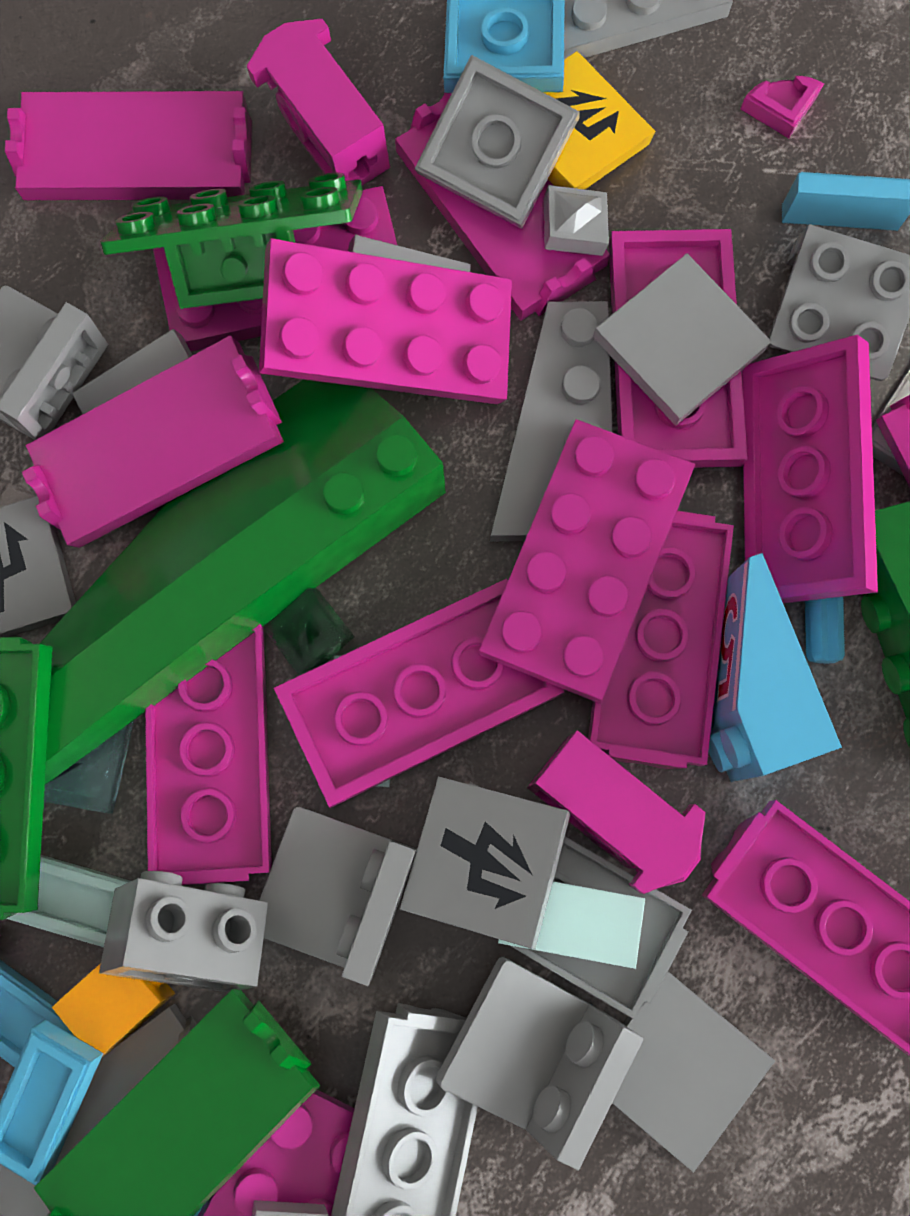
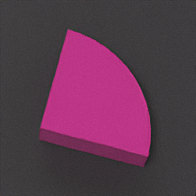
[740,76,824,138]

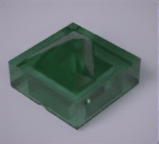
[264,588,355,676]

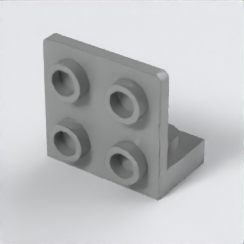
[769,224,910,381]
[0,286,109,440]
[259,807,417,986]
[436,957,644,1171]

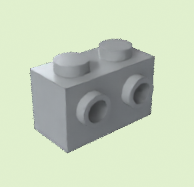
[99,871,268,992]

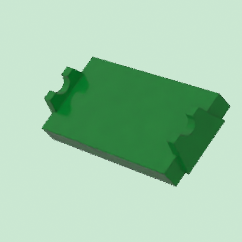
[0,637,53,920]
[34,989,321,1216]

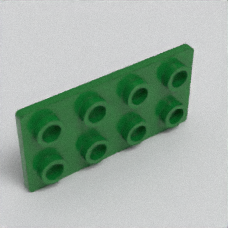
[100,173,363,309]

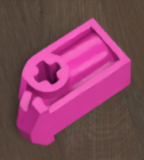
[247,19,390,186]
[527,730,706,894]

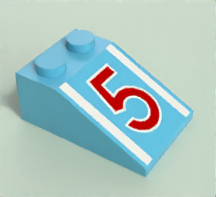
[709,553,842,782]

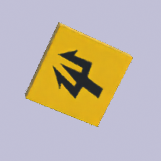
[543,51,656,190]

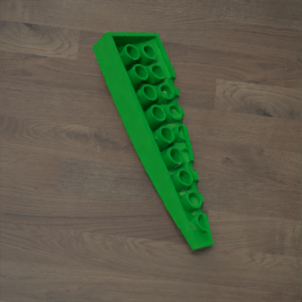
[39,379,446,785]

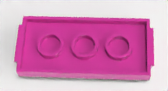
[5,91,252,200]
[395,93,610,321]
[22,335,284,548]
[588,511,734,769]
[145,624,272,885]
[702,800,910,1057]

